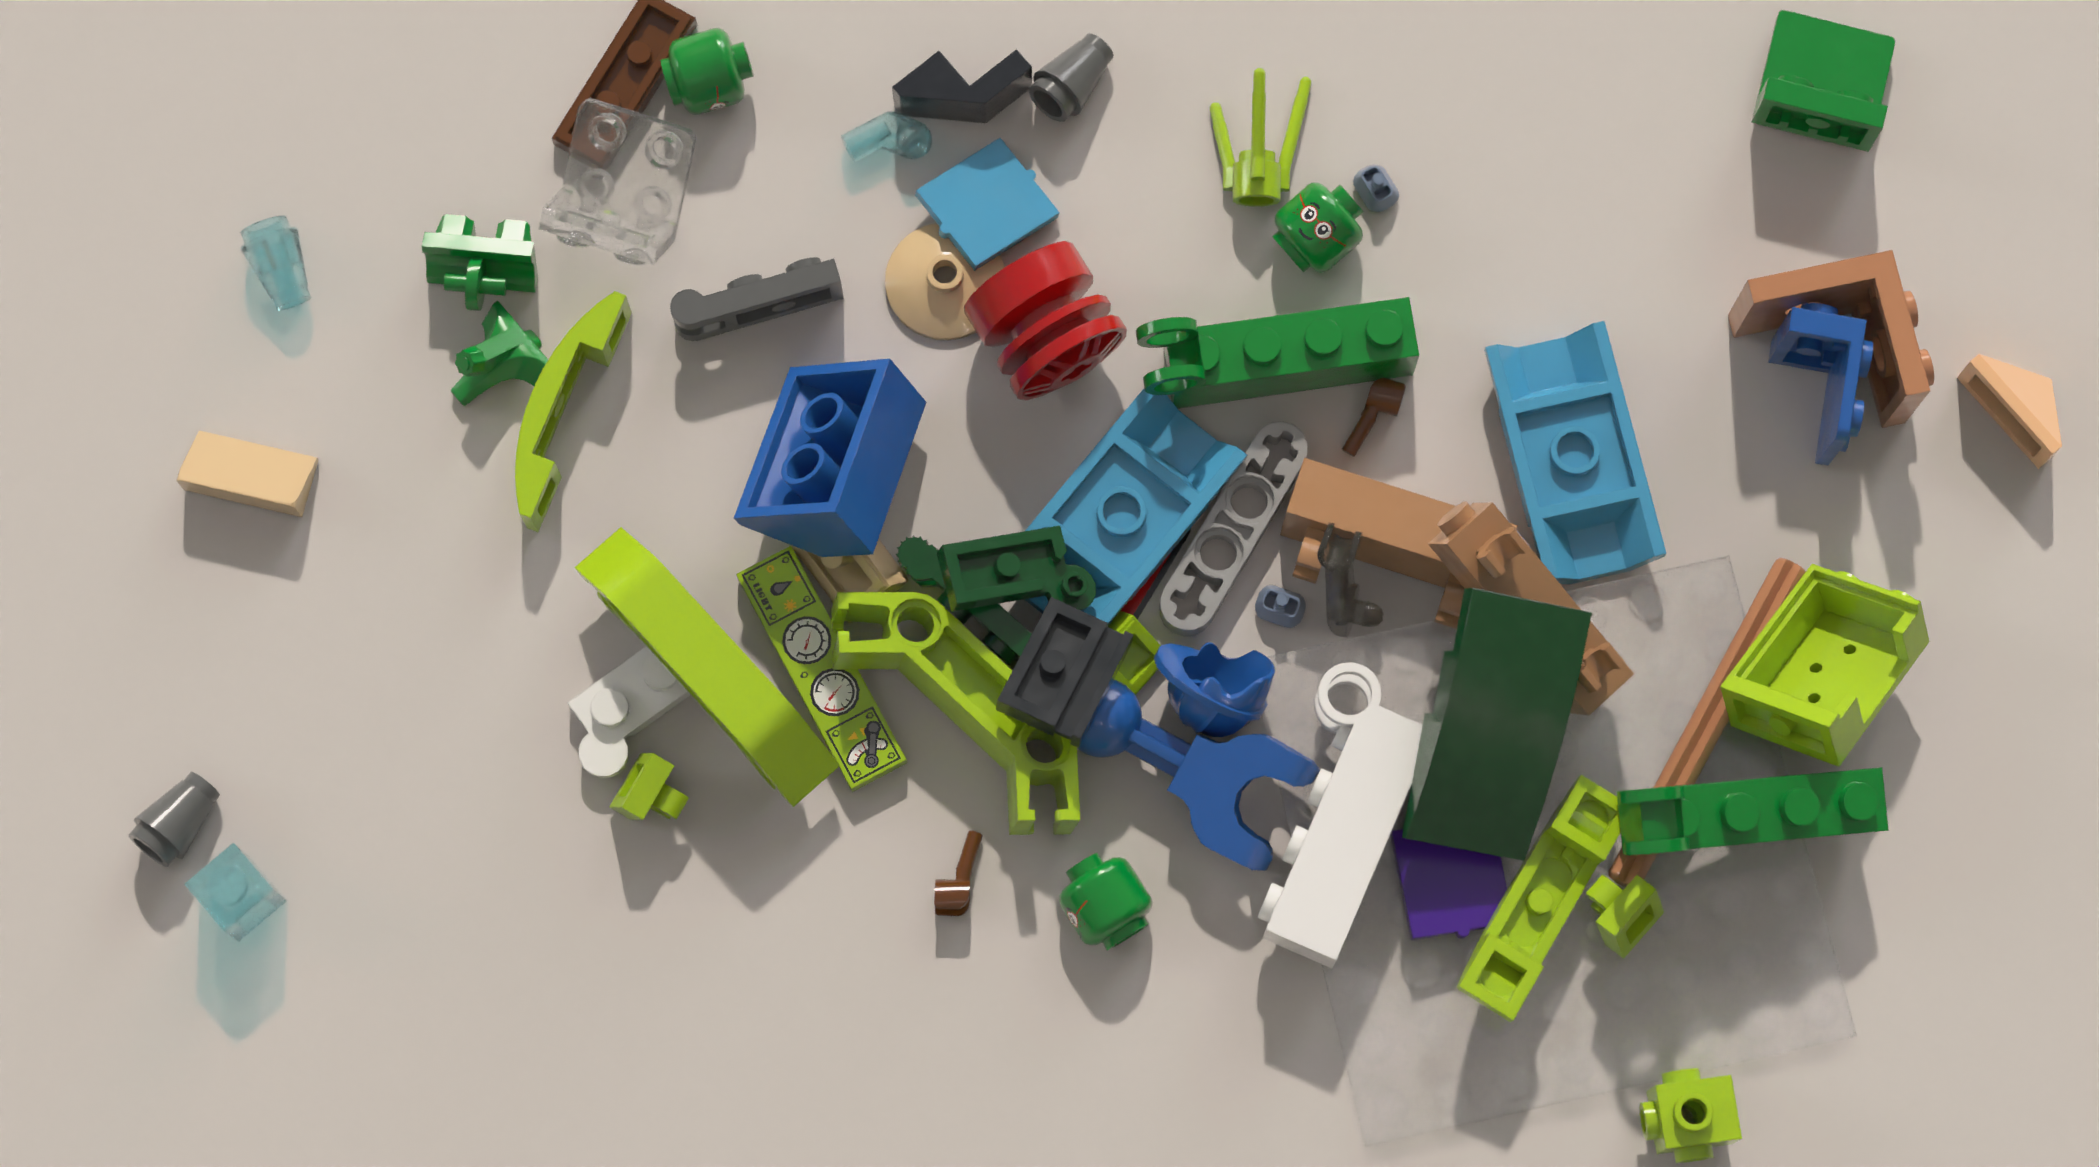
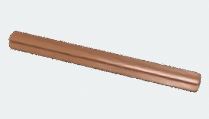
[1609,558,1806,888]

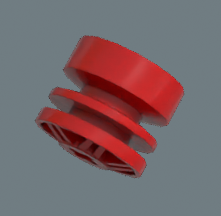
[964,241,1127,401]

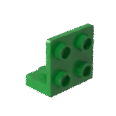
[1751,10,1895,152]

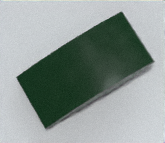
[1402,588,1592,861]

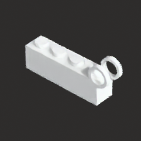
[1257,662,1423,968]

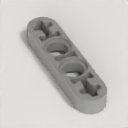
[1159,421,1308,636]

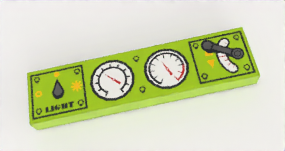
[736,546,907,792]

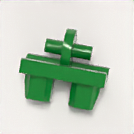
[421,214,538,311]

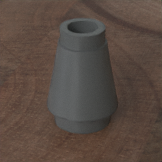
[1029,34,1114,122]
[128,772,220,867]

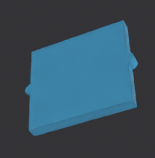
[915,138,1060,271]

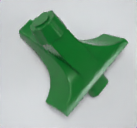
[451,301,548,406]

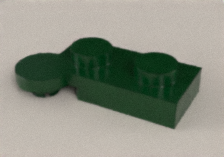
[937,525,1096,612]

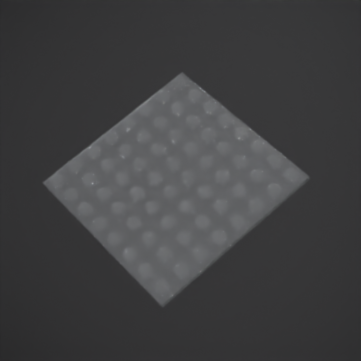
[1262,555,1857,1147]

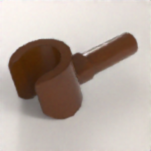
[1342,378,1406,457]
[934,830,983,916]

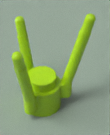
[1210,68,1312,207]

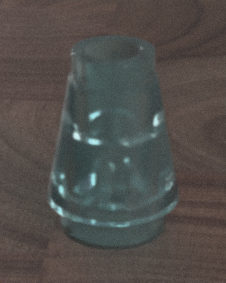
[240,215,311,311]

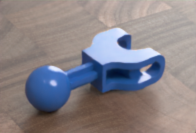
[1077,680,1320,871]

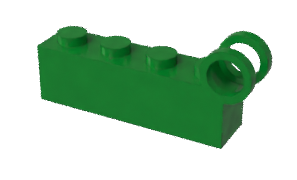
[1136,297,1419,409]
[1617,767,1889,856]

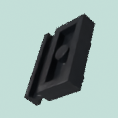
[996,597,1134,748]

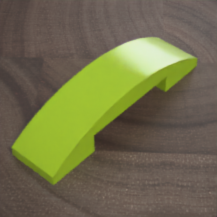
[515,291,632,532]
[1456,774,1621,1022]

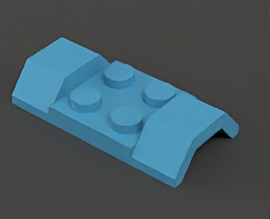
[1484,321,1667,585]
[1024,389,1247,627]

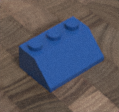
[734,359,927,557]

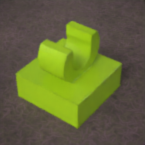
[609,753,689,820]
[1586,875,1664,959]

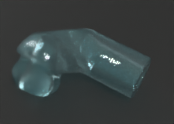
[841,111,932,162]

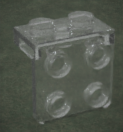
[538,99,696,265]

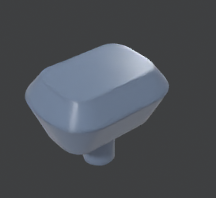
[1353,165,1399,212]
[1255,585,1306,628]

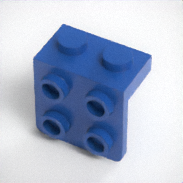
[1768,303,1873,466]

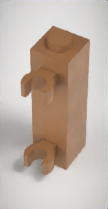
[1280,458,1517,629]
[1428,501,1634,716]

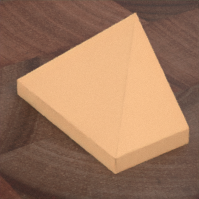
[1957,354,2062,469]

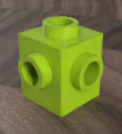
[1639,1068,1742,1163]

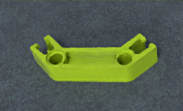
[574,527,840,807]
[831,592,1080,835]

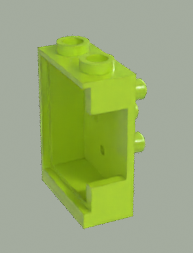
[1720,564,1930,767]

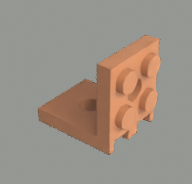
[1728,250,1934,428]

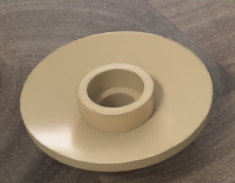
[885,223,1004,340]

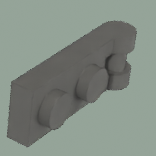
[670,257,844,341]

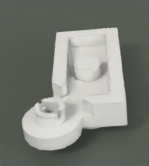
[567,646,690,778]

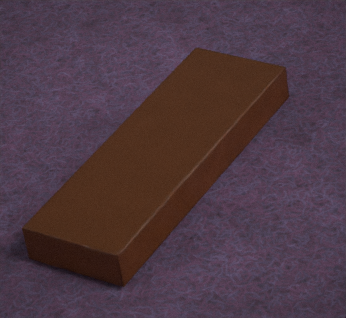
[552,0,697,173]

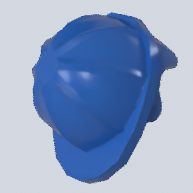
[1154,642,1275,737]

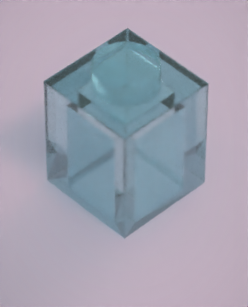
[184,842,287,942]

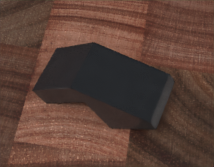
[892,49,1032,123]

